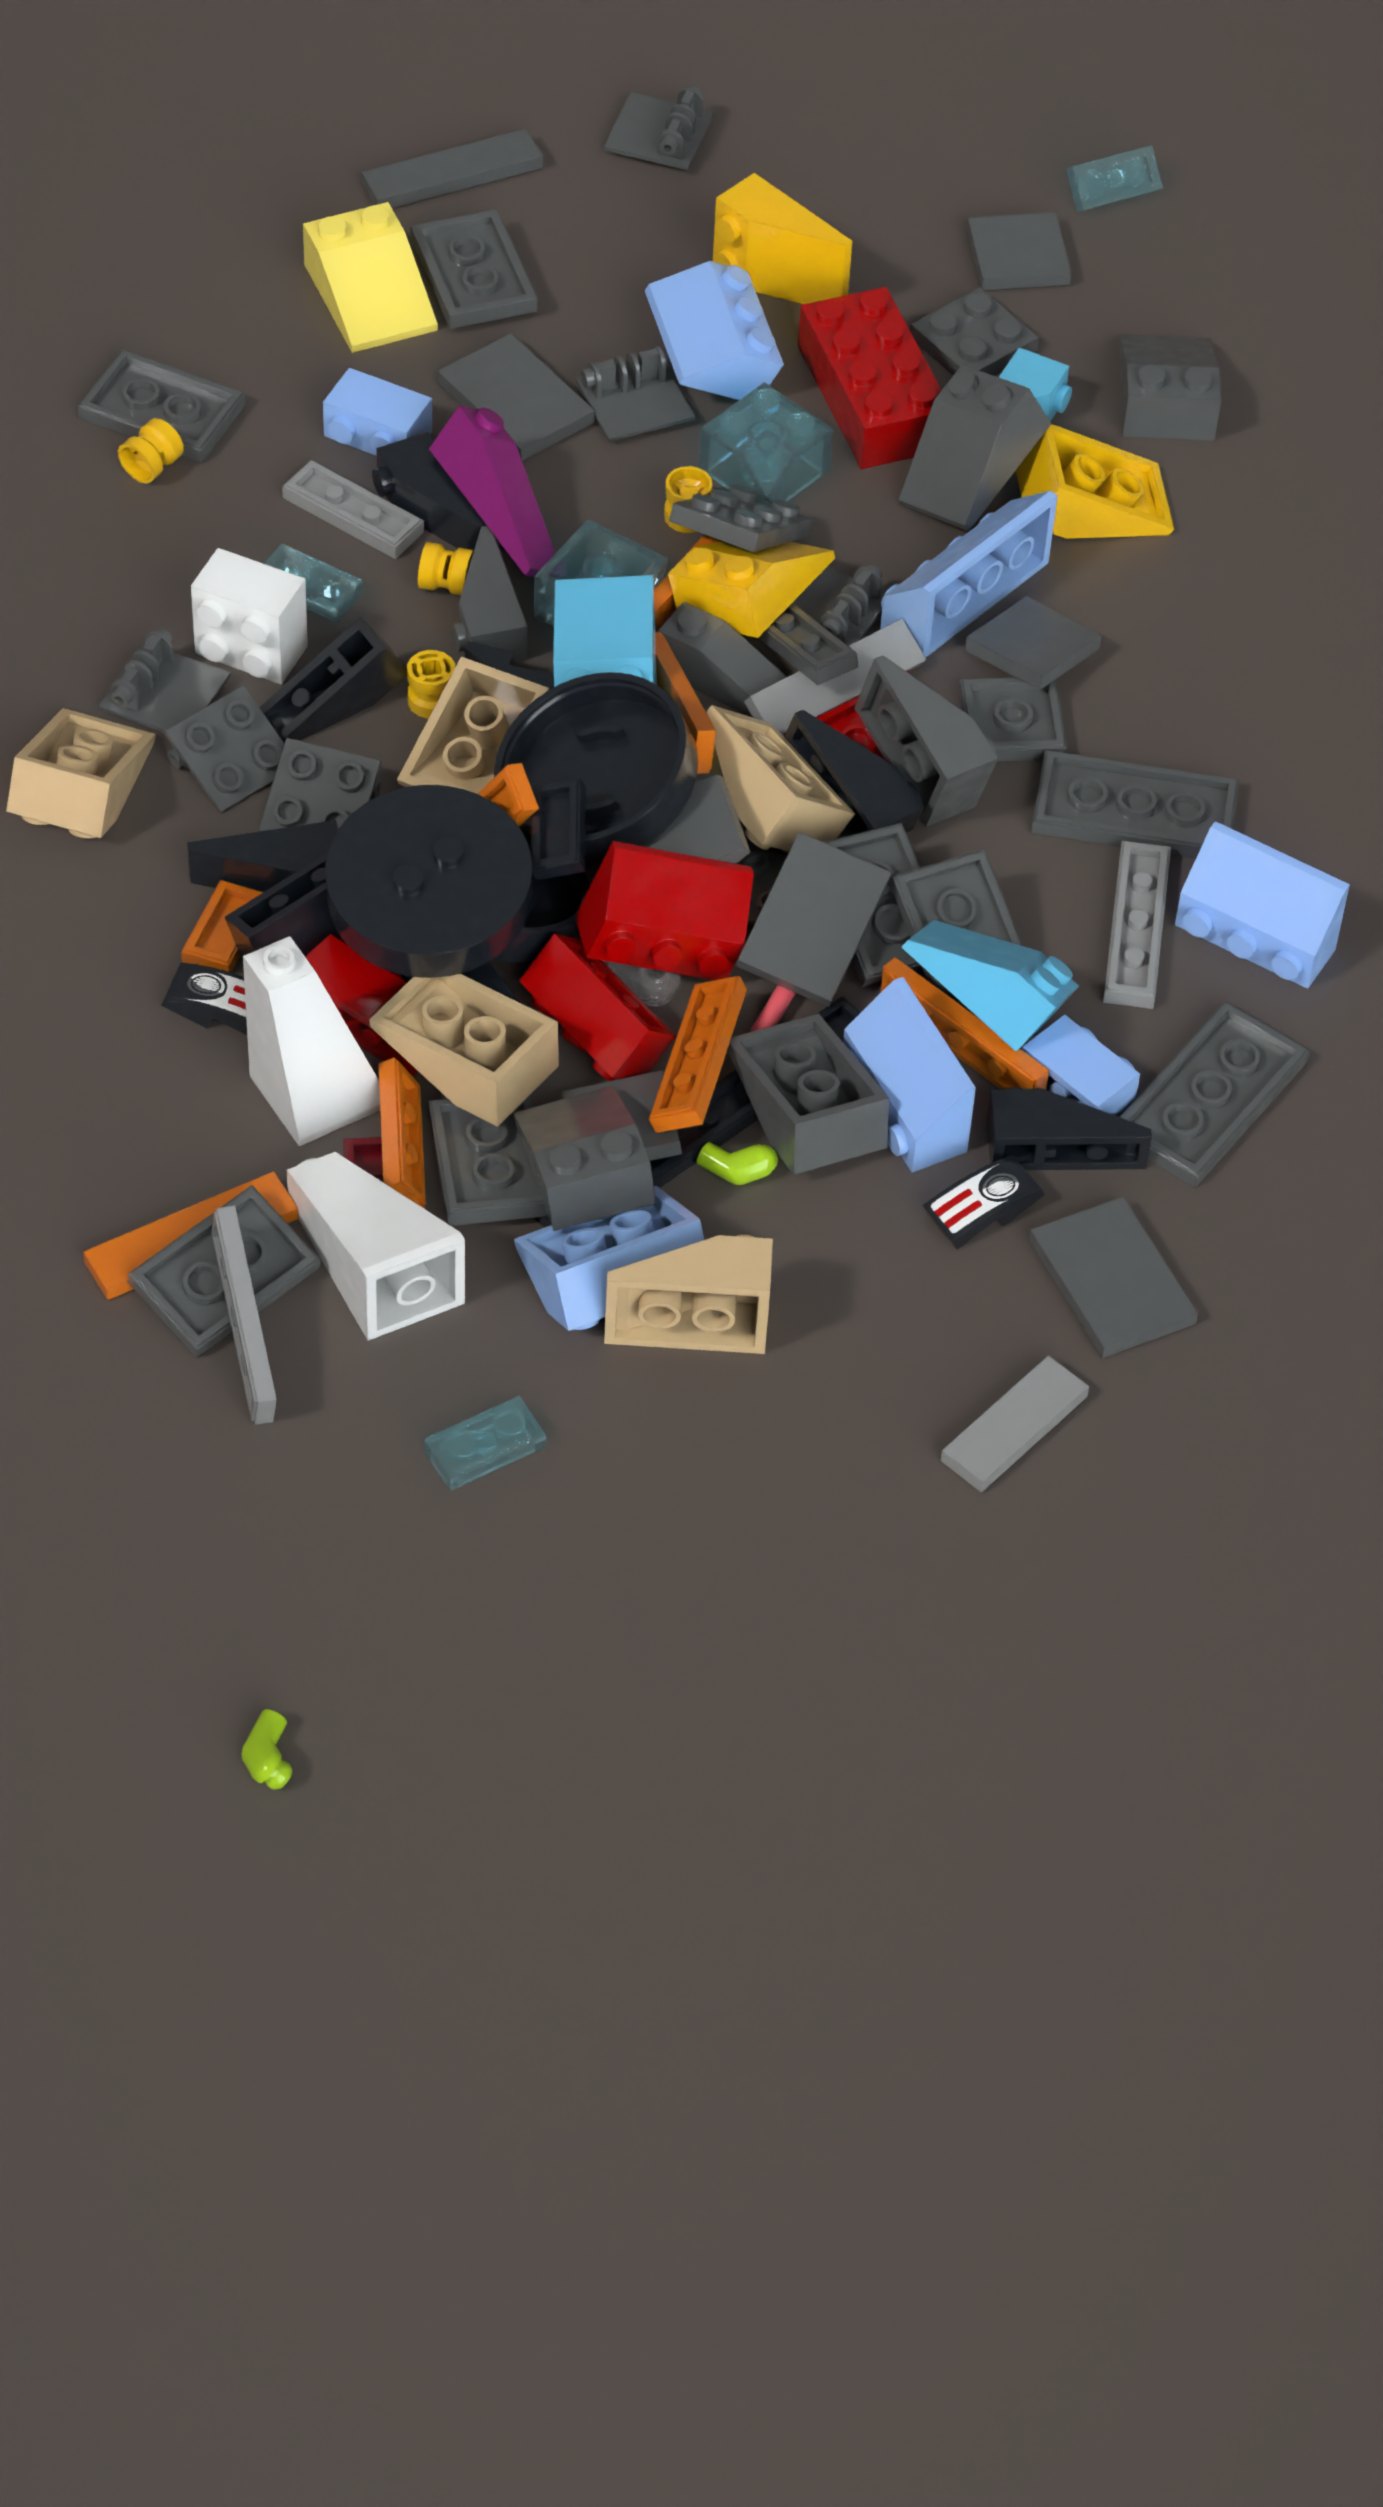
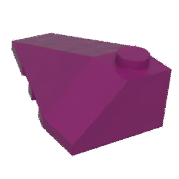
[429,406,562,580]

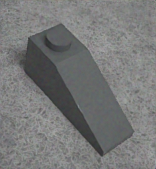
[452,526,527,662]
[658,602,786,717]

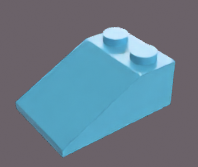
[553,575,657,687]
[901,920,1079,1052]

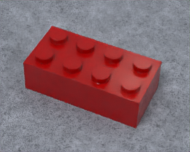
[798,287,942,469]

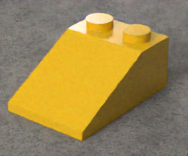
[712,173,853,304]
[1015,424,1174,539]
[668,541,835,638]

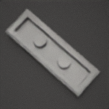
[282,460,424,559]
[940,1355,1089,1493]

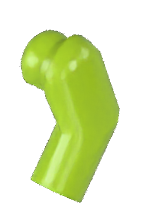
[697,1142,778,1186]
[241,1709,292,1790]

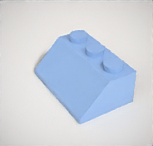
[645,261,784,404]
[1175,821,1350,989]
[843,977,976,1173]
[514,1186,705,1331]

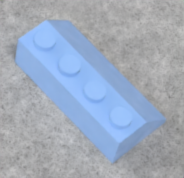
[880,491,1058,658]

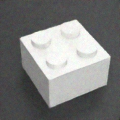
[191,548,308,685]

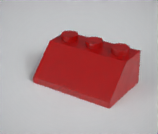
[575,841,754,980]

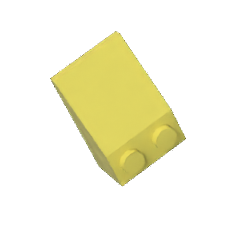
[303,202,438,353]

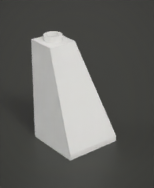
[243,936,380,1147]
[287,1152,465,1341]

